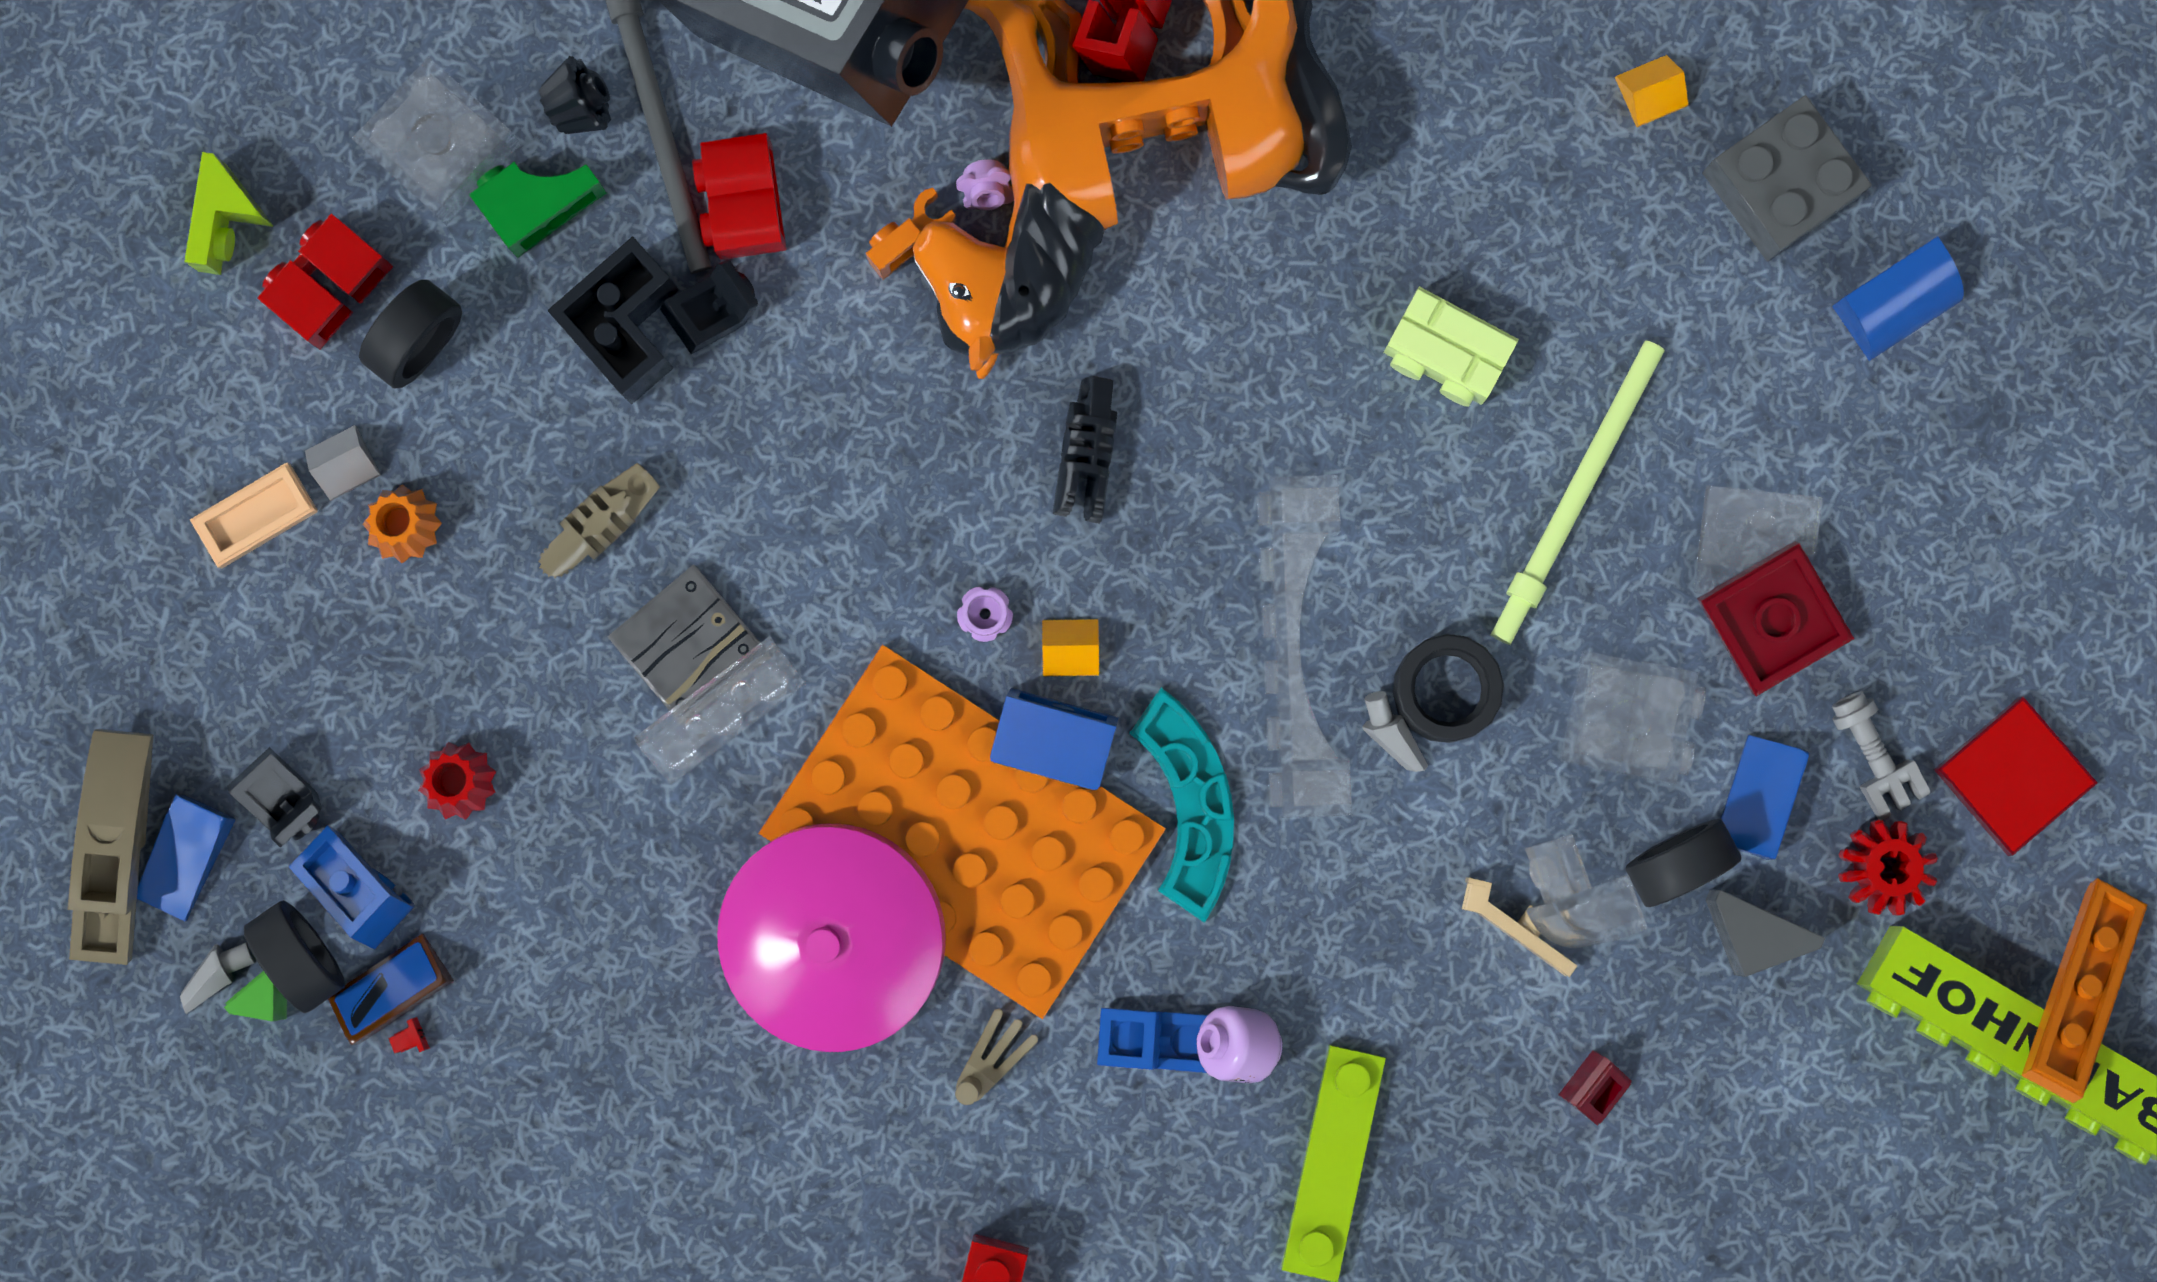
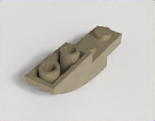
[68,729,154,965]

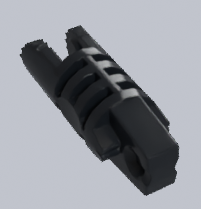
[1053,376,1117,524]

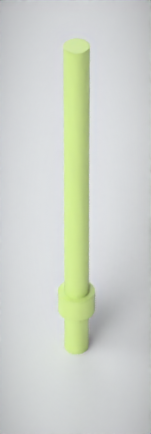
[1491,341,1665,645]

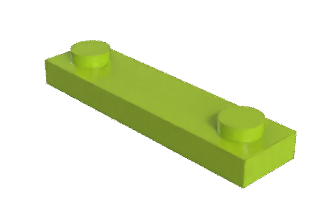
[1281,1045,1386,1282]

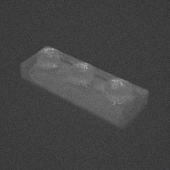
[634,636,806,785]

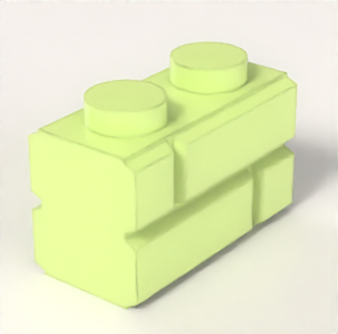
[1383,286,1519,407]

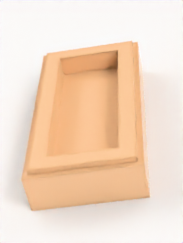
[190,462,318,569]

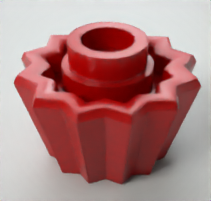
[418,742,497,820]

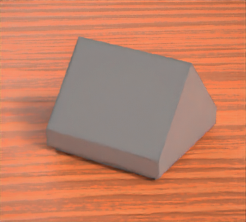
[305,425,381,501]

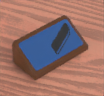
[328,934,454,1046]

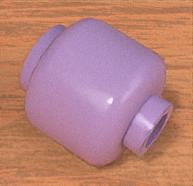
[1197,1006,1282,1083]

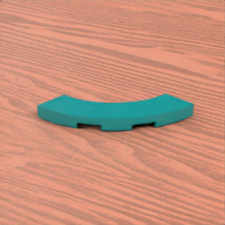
[1129,687,1234,923]

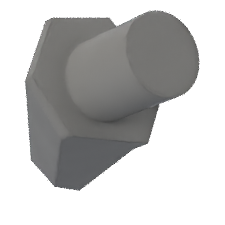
[1362,691,1428,772]
[180,942,256,1014]

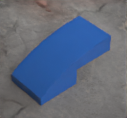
[1097,1008,1212,1073]

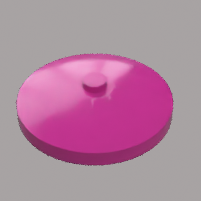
[717,824,946,1052]

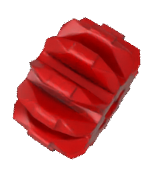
[1838,820,1938,916]

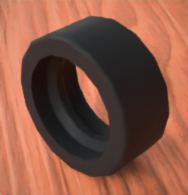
[359,279,463,389]
[1393,634,1504,743]
[1625,818,1742,907]
[244,901,345,1013]

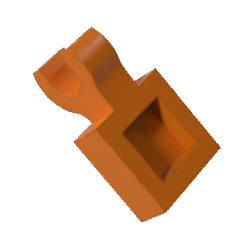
[866,188,956,280]

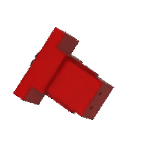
[388,1017,430,1054]

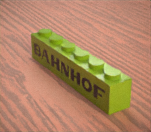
[1857,926,2157,1166]

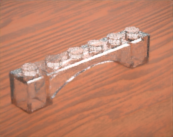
[1257,475,1352,819]

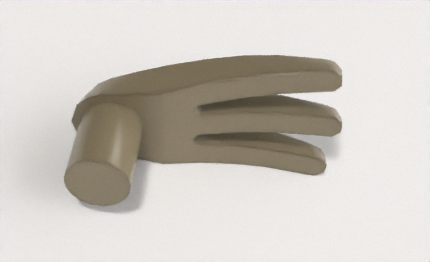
[955,1008,1038,1105]

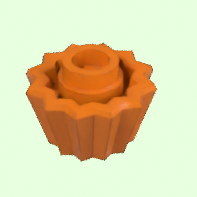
[362,484,442,564]

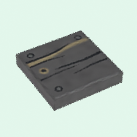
[608,564,767,723]

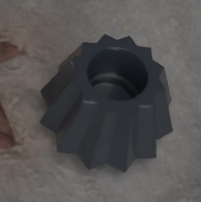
[539,56,611,134]

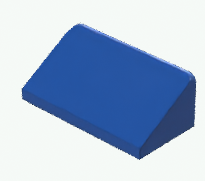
[1721,735,1809,860]

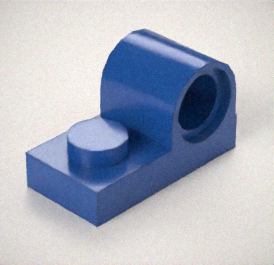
[289,825,415,949]

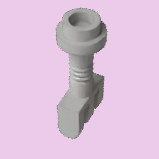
[1832,691,1930,820]

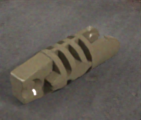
[538,463,660,578]

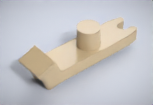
[1462,877,1577,978]

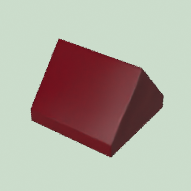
[1558,1050,1632,1126]

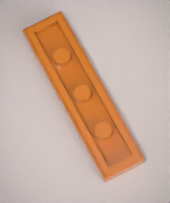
[2021,878,2148,1103]

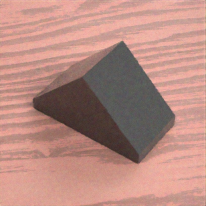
[1705,890,1825,977]

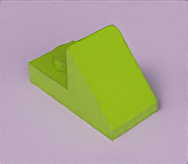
[184,152,273,275]

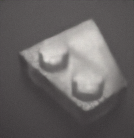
[1694,485,1823,594]

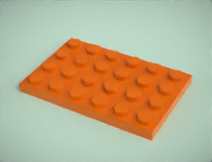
[758,644,1166,1020]

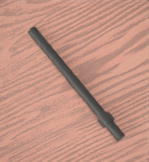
[605,0,712,274]

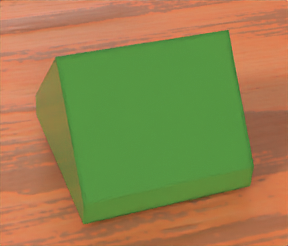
[224,971,287,1022]

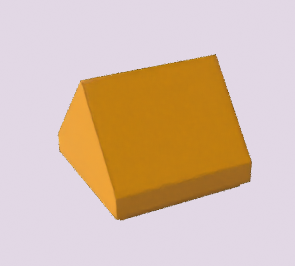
[1615,55,1689,127]
[1042,619,1099,676]

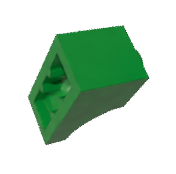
[469,162,607,258]

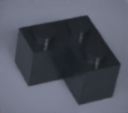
[547,236,679,404]

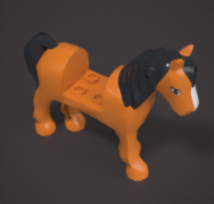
[913,0,1352,379]

